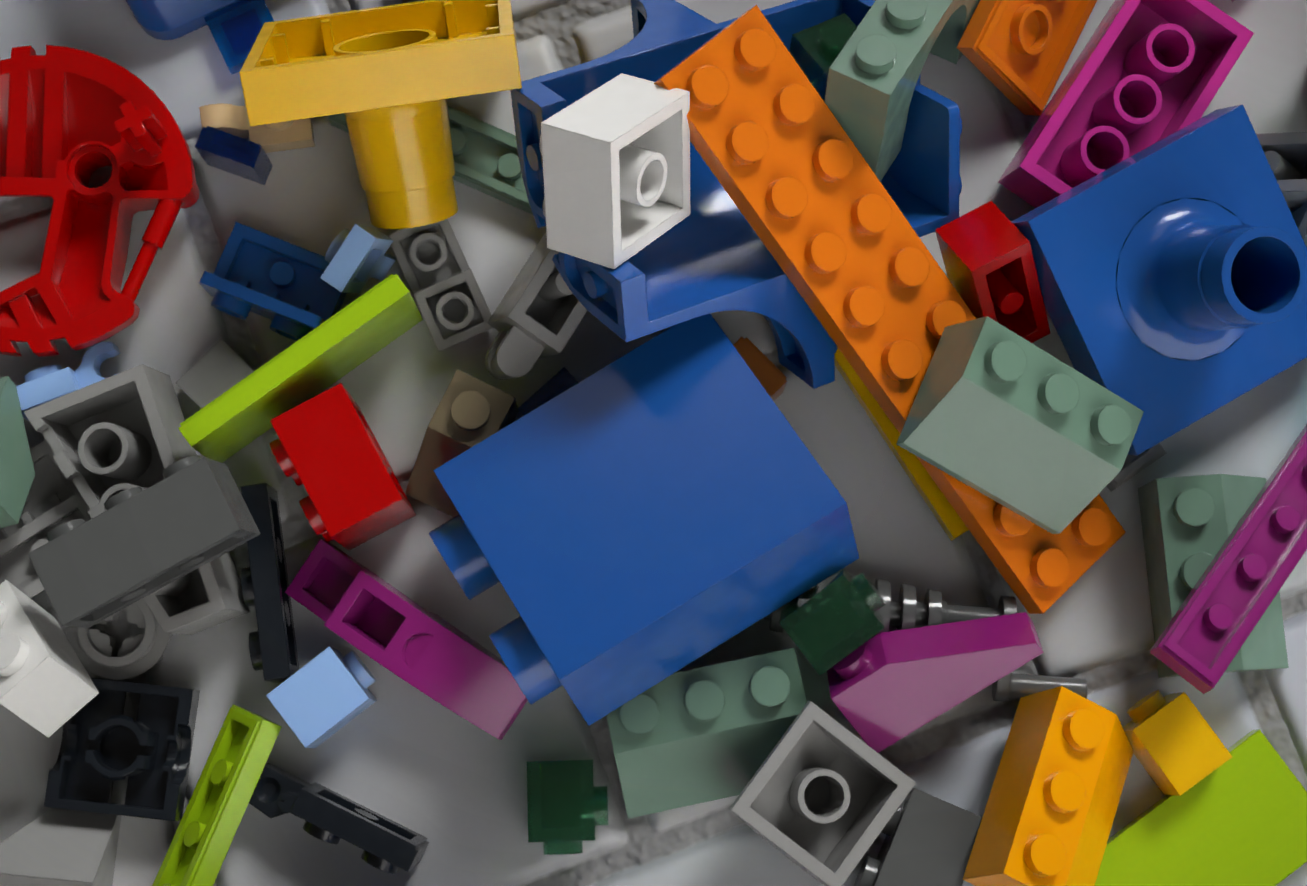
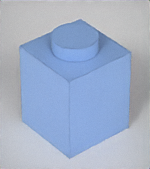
[266,646,377,748]

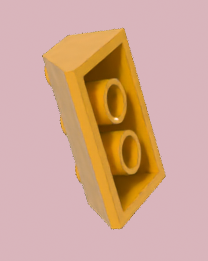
[963,686,1134,886]

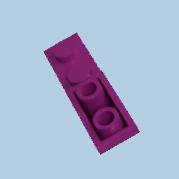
[285,539,528,740]

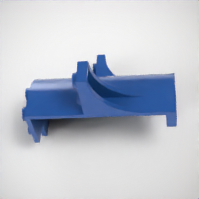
[510,0,962,389]

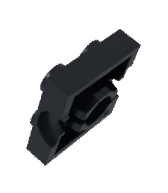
[44,678,200,821]

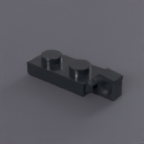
[249,763,429,874]

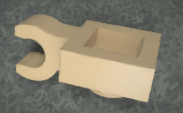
[199,99,315,155]

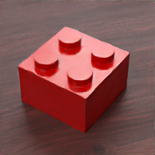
[269,383,416,551]

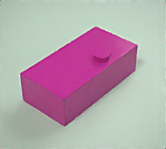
[998,0,1254,208]

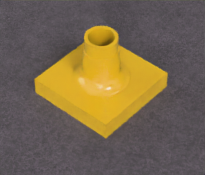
[239,0,522,229]

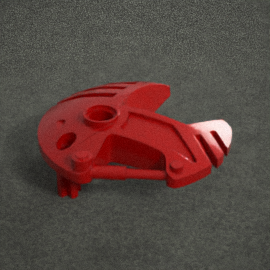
[0,45,200,357]

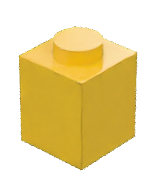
[1123,690,1233,796]

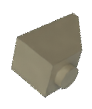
[405,369,519,518]

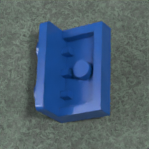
[199,222,347,341]

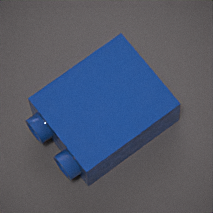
[429,314,859,726]

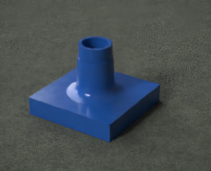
[1011,104,1307,455]

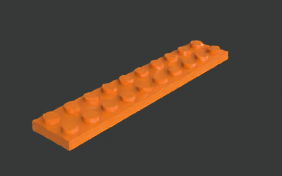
[654,5,1126,614]

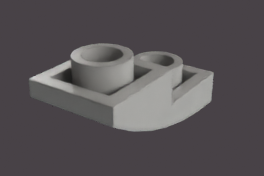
[387,219,493,352]

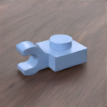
[320,224,396,293]
[16,342,120,421]

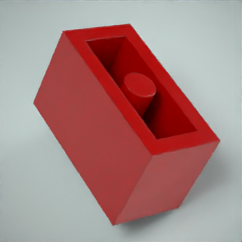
[935,200,1051,343]

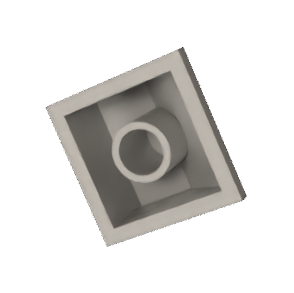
[729,701,916,886]

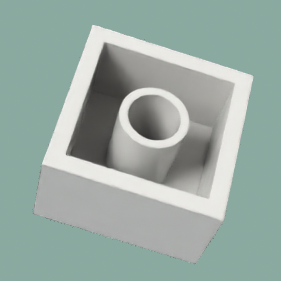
[539,73,691,269]

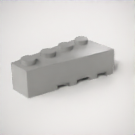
[24,364,251,635]

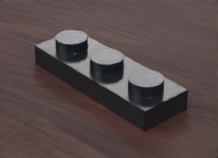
[240,483,299,683]

